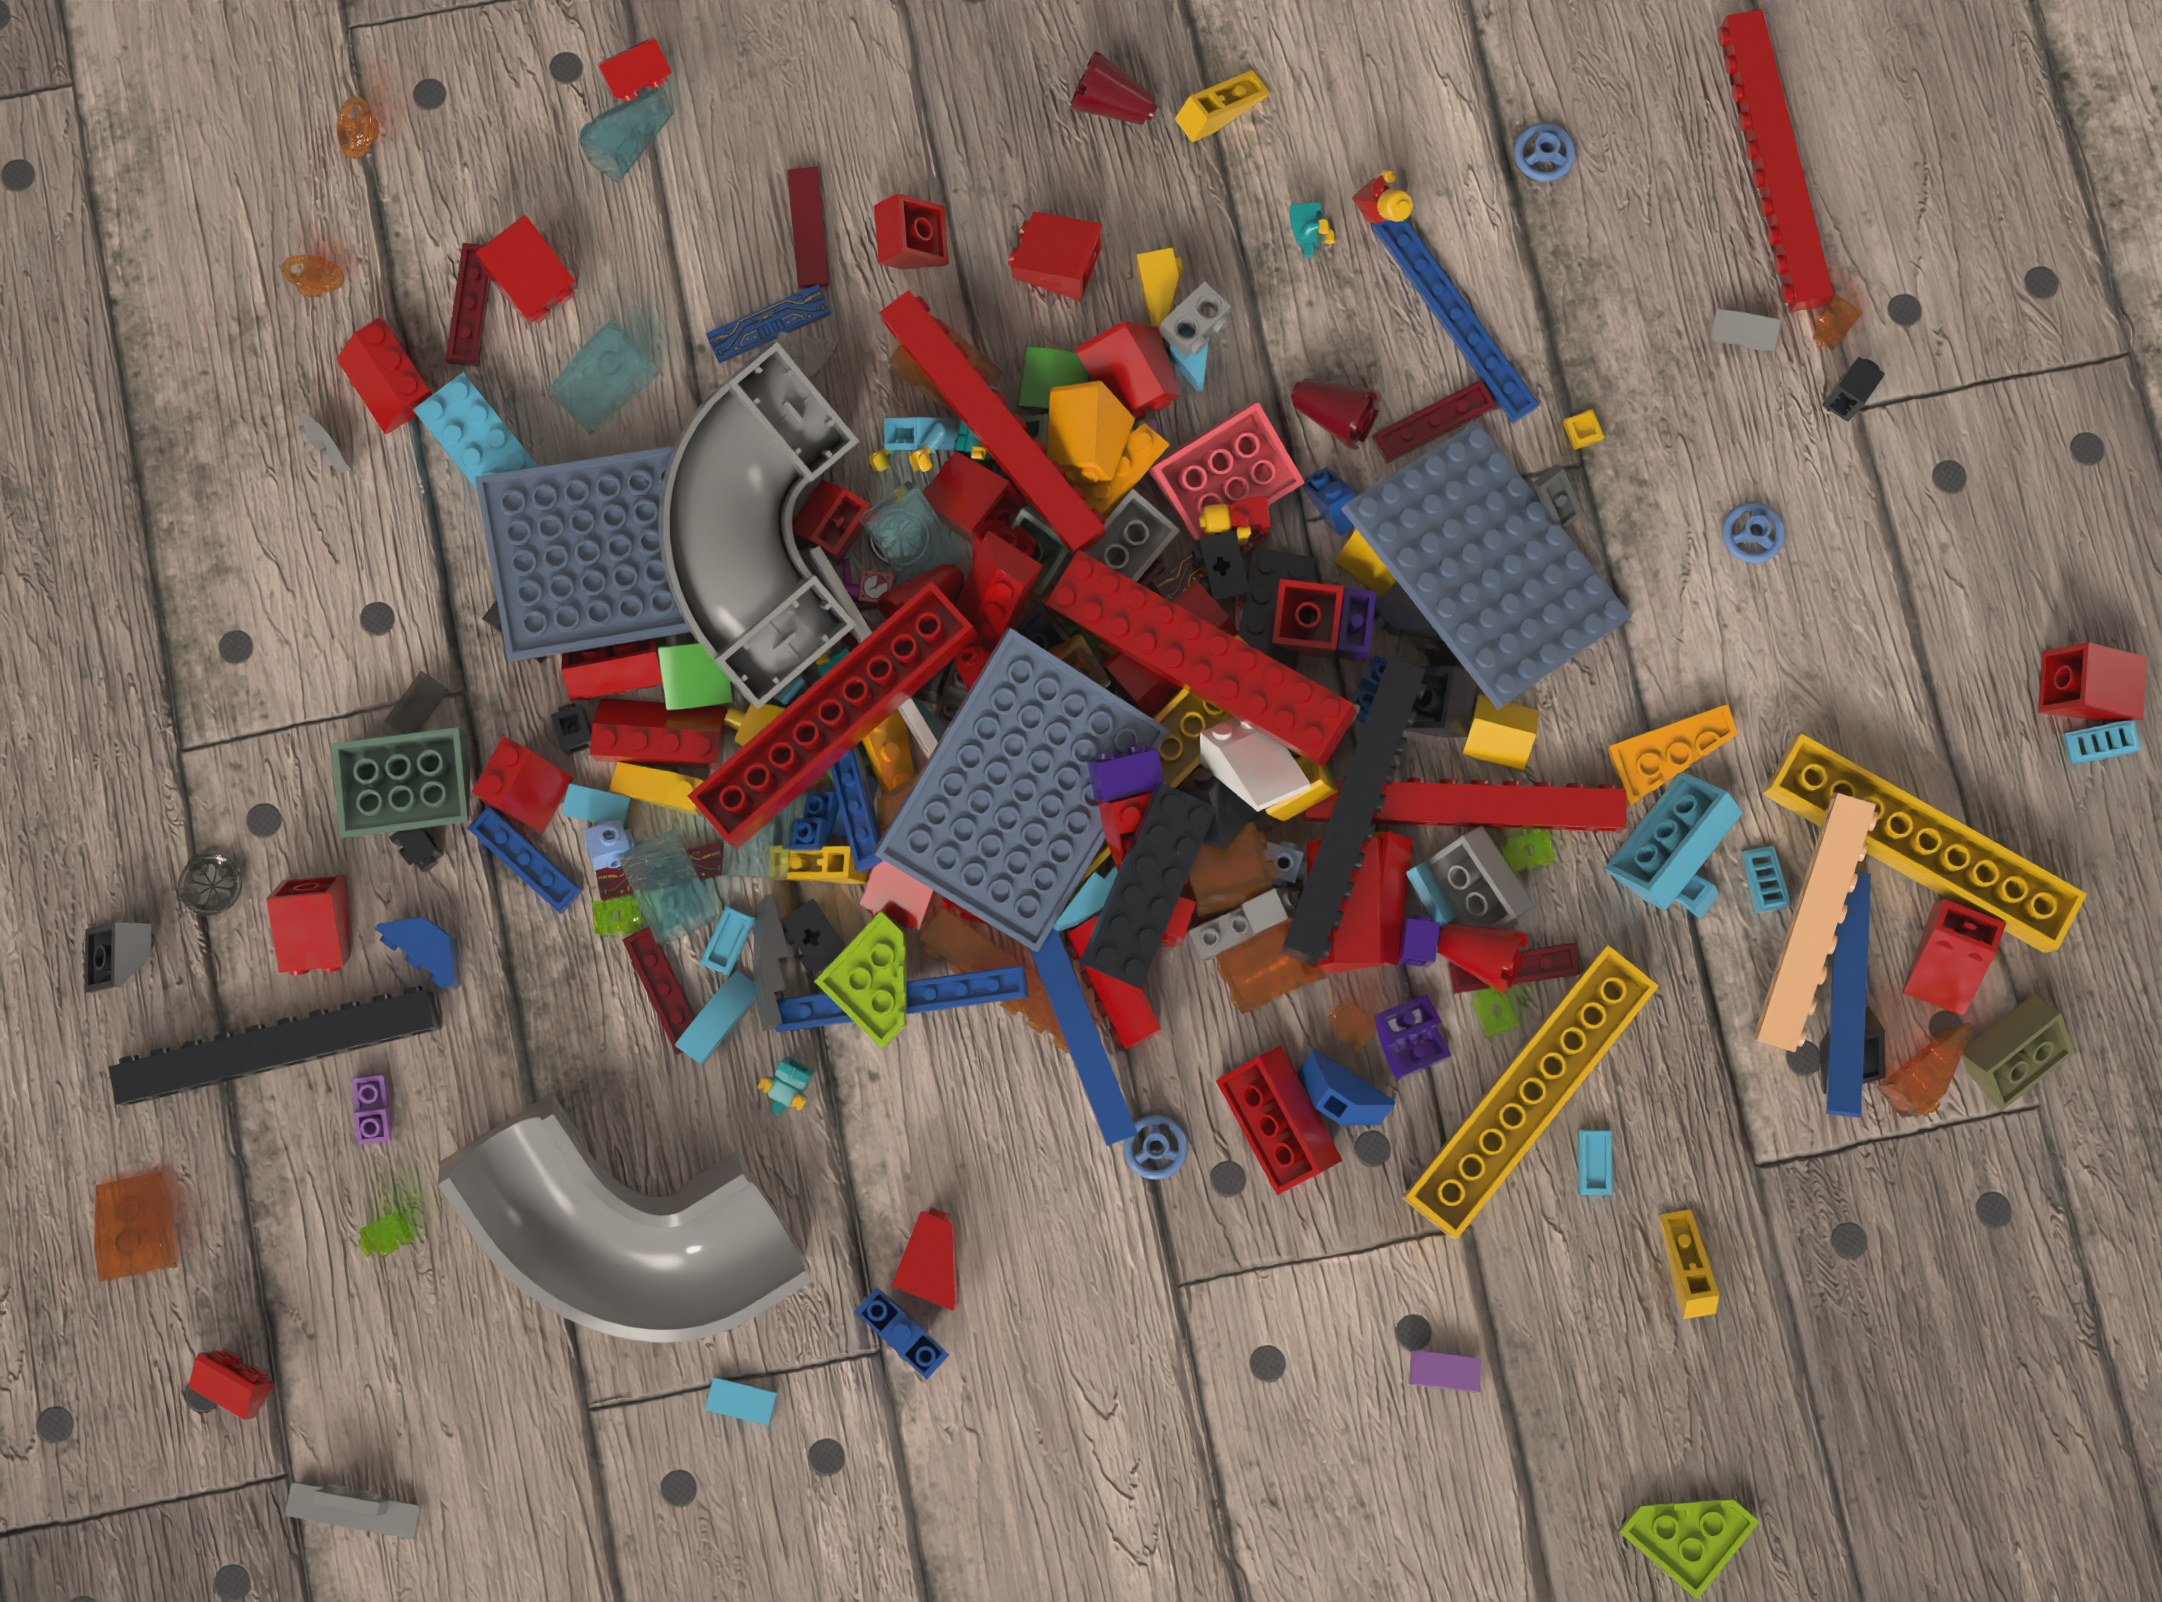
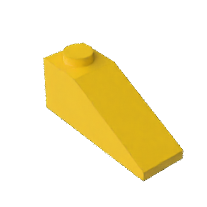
[1175,70,1270,143]
[1136,248,1183,342]
[609,762,704,817]
[768,846,870,884]
[1659,1209,1720,1319]

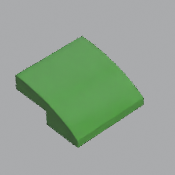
[1017,346,1088,414]
[658,641,735,710]

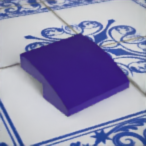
[1374,994,1452,1080]

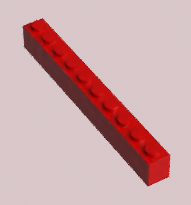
[1718,9,1834,313]
[879,290,1106,556]
[1303,776,1626,832]

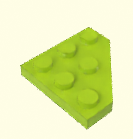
[814,911,907,1049]
[1617,1499,1760,1600]

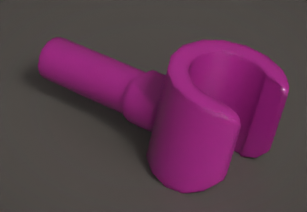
[842,559,860,602]

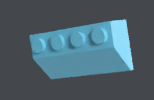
[1605,771,1743,911]

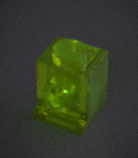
[1503,830,1555,872]
[592,898,642,938]
[1471,987,1519,1039]
[358,1213,415,1257]

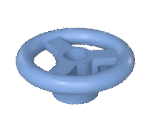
[1514,123,1575,182]
[1722,502,1785,563]
[1123,1115,1188,1180]

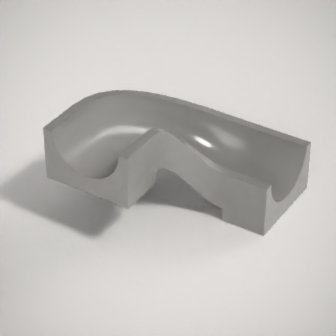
[658,342,859,709]
[437,1093,812,1342]

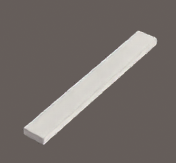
[809,546,938,759]

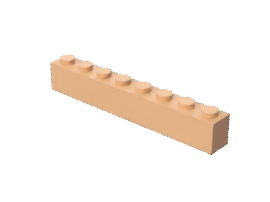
[1753,793,1878,1052]

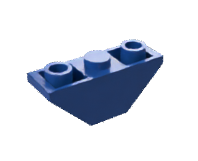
[375,917,461,989]
[1298,1048,1396,1126]
[854,1287,949,1380]

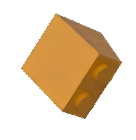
[1046,381,1135,486]

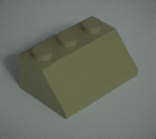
[1960,993,2075,1112]

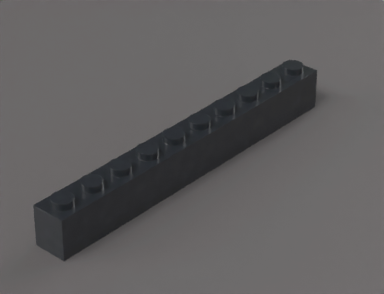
[1280,657,1428,967]
[108,986,441,1106]

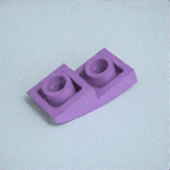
[351,1073,391,1145]
[1409,1351,1481,1393]

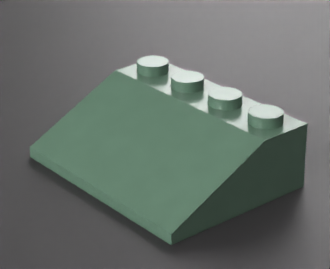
[331,727,470,839]

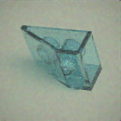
[578,86,673,183]
[548,319,659,435]
[858,481,961,583]
[722,799,796,879]
[617,828,720,946]

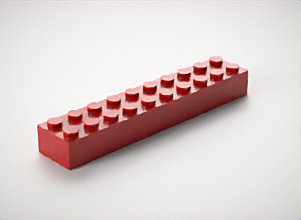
[1045,550,1357,768]
[688,581,979,850]

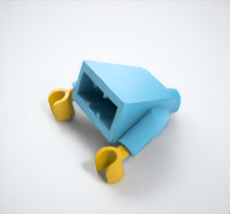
[868,417,960,472]

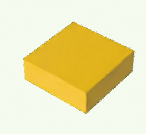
[1562,409,1605,450]

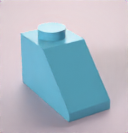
[1164,328,1209,392]

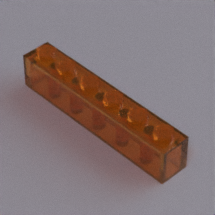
[919,908,1099,1054]

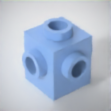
[583,819,634,871]
[1257,841,1307,888]

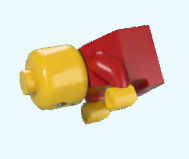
[1352,170,1413,224]
[1199,496,1270,546]

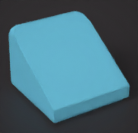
[772,676,808,708]
[1675,873,1719,918]

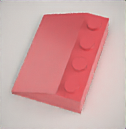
[1148,402,1305,541]

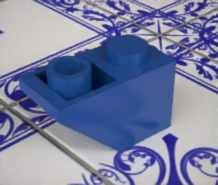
[1302,467,1357,536]

